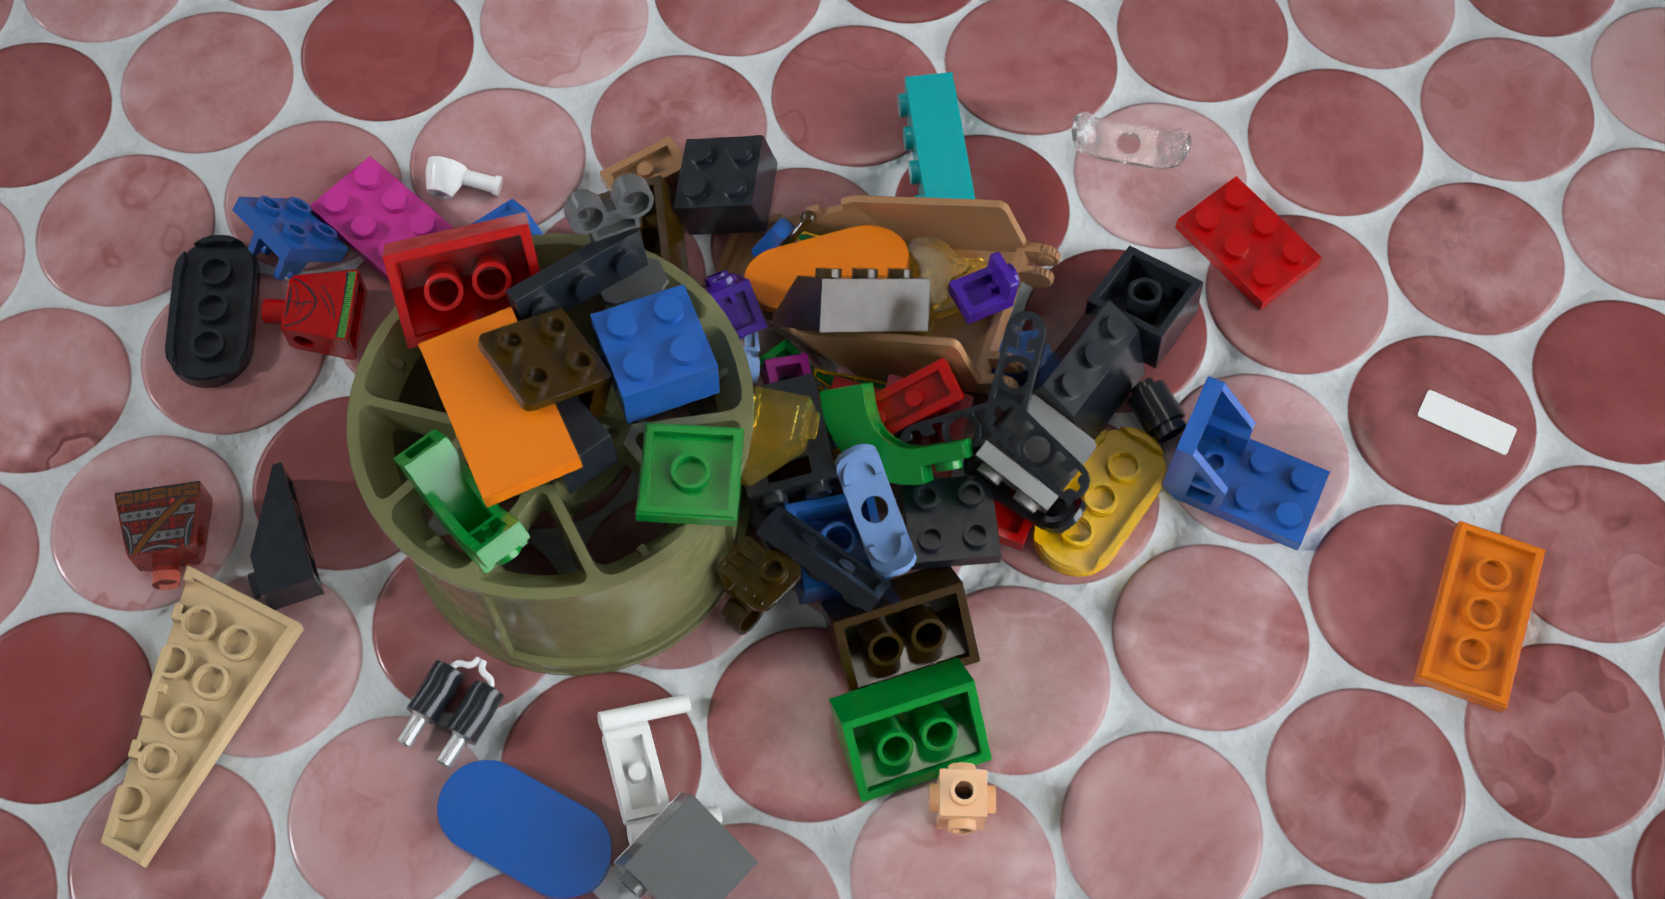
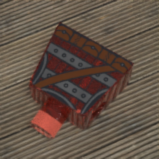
[115,481,213,590]

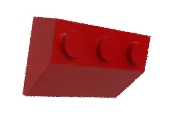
[382,212,541,349]

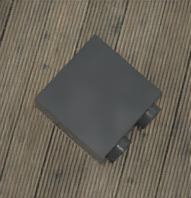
[614,792,758,899]

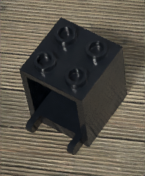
[743,373,844,516]

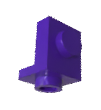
[948,251,1020,324]

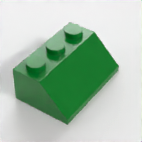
[829,657,992,803]

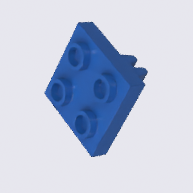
[232,195,349,281]

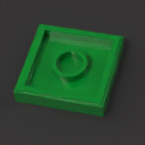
[636,422,745,527]

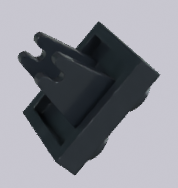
[902,475,1001,570]

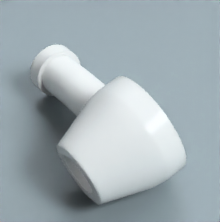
[425,156,503,200]

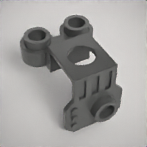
[564,173,669,307]

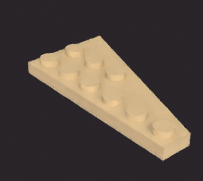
[101,565,304,868]

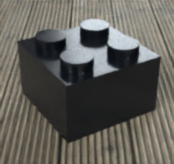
[673,135,778,235]
[1085,245,1204,369]

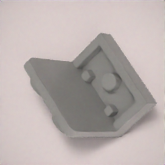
[975,394,1096,514]

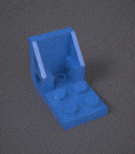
[1162,376,1330,550]

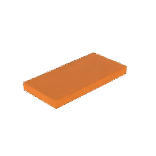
[418,307,583,507]
[1413,521,1546,713]

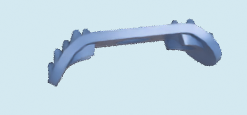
[834,444,917,577]

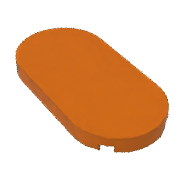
[744,225,909,315]

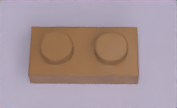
[600,136,683,191]

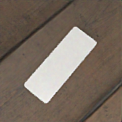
[1418,390,1517,455]

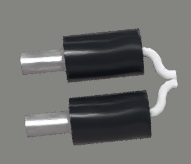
[397,656,504,769]

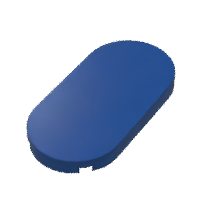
[437,760,613,899]

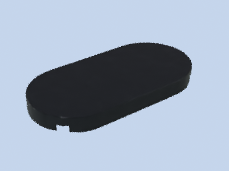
[165,235,260,388]

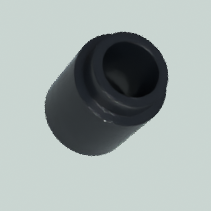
[1127,378,1186,444]

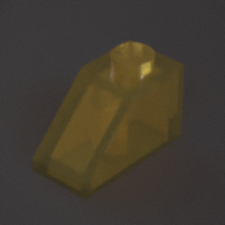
[741,386,820,486]

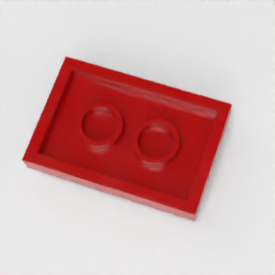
[1175,176,1322,310]

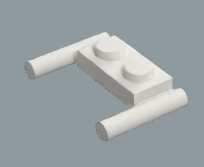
[597,694,723,845]

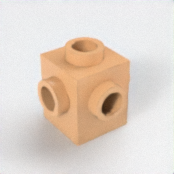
[928,762,996,834]

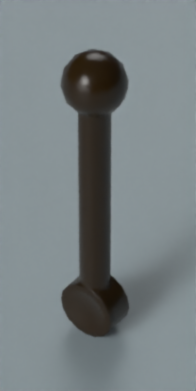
[780,210,817,246]

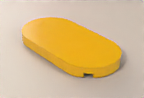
[1032,427,1167,577]

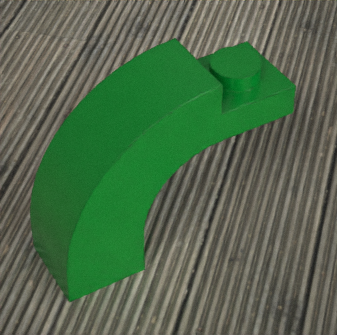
[819,382,974,485]
[393,429,531,574]

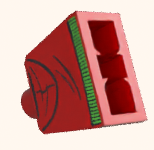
[261,269,368,360]

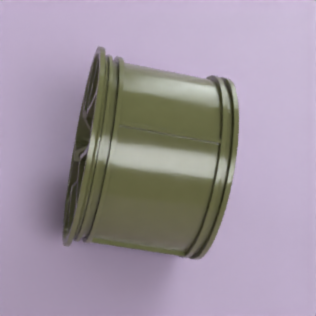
[347,233,755,676]

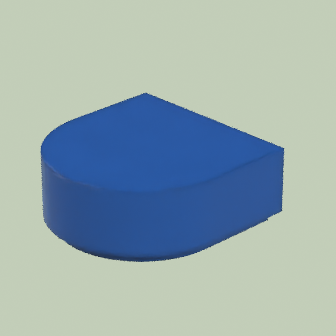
[751,217,795,257]

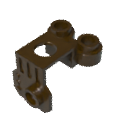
[716,535,801,635]

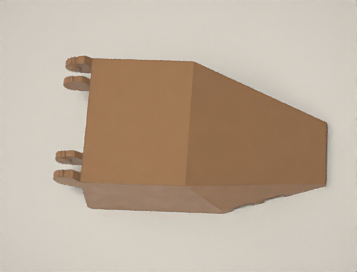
[715,195,1061,395]

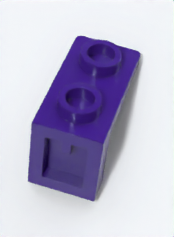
[702,270,768,339]

